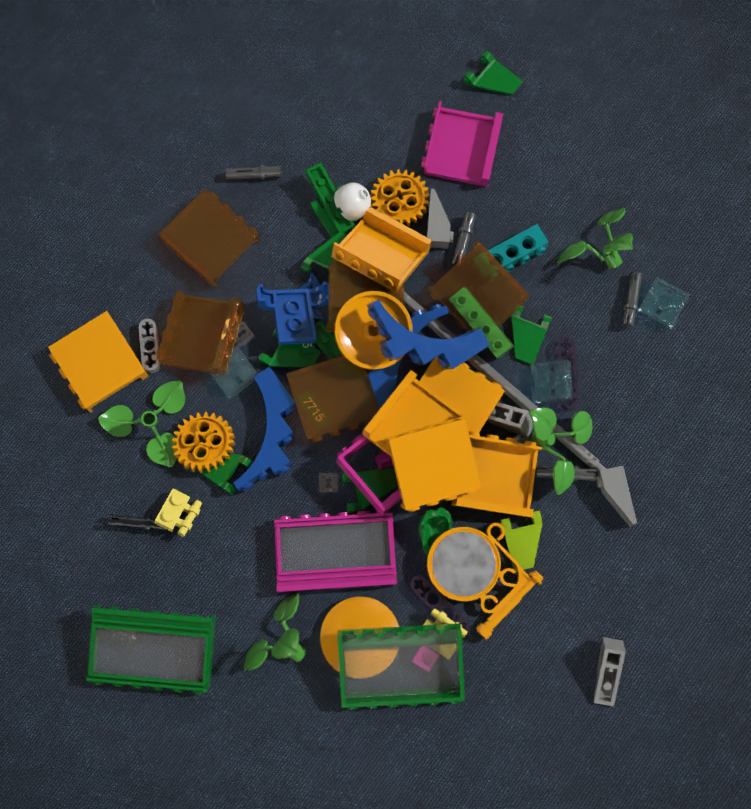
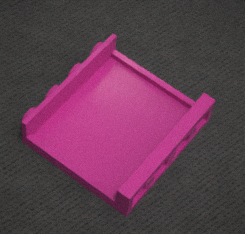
[421,101,503,187]

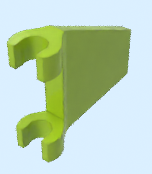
[500,511,542,572]

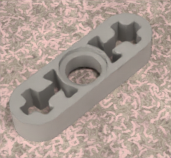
[139,319,161,373]

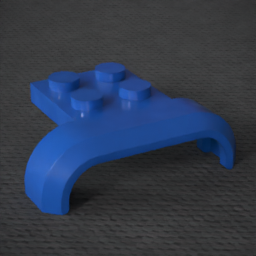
[256,281,333,345]

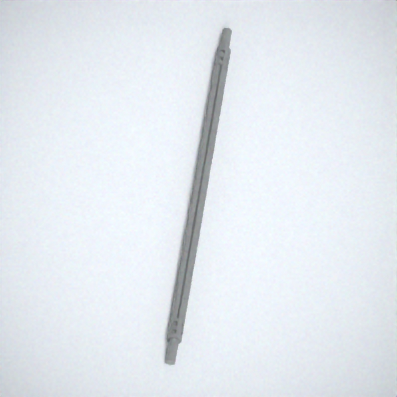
[384,286,606,472]

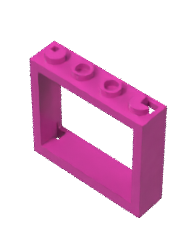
[336,435,402,516]

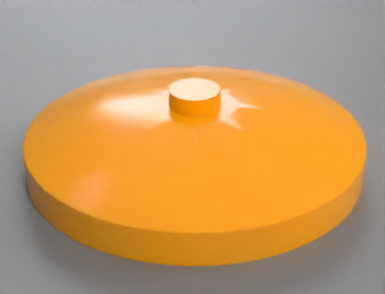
[334,291,413,370]
[320,597,399,678]

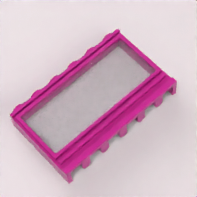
[274,511,397,593]

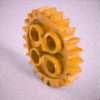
[370,169,430,227]
[172,412,235,473]

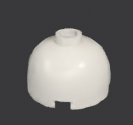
[334,182,371,221]

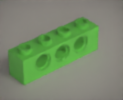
[449,287,514,358]

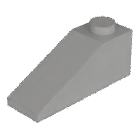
[427,189,454,249]
[487,402,533,437]
[596,466,637,527]
[593,637,626,706]

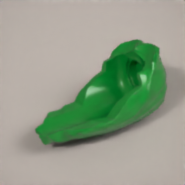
[418,508,452,557]

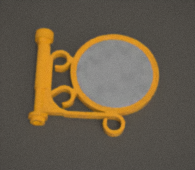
[427,523,543,640]

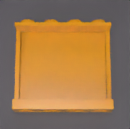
[331,207,432,292]
[48,311,149,413]
[420,356,505,433]
[362,370,468,456]
[384,417,481,512]
[452,431,542,517]

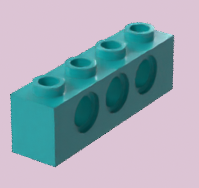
[472,224,549,283]

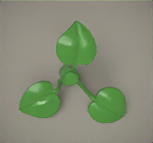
[557,208,633,269]
[98,381,185,467]
[529,408,593,495]
[244,593,306,671]

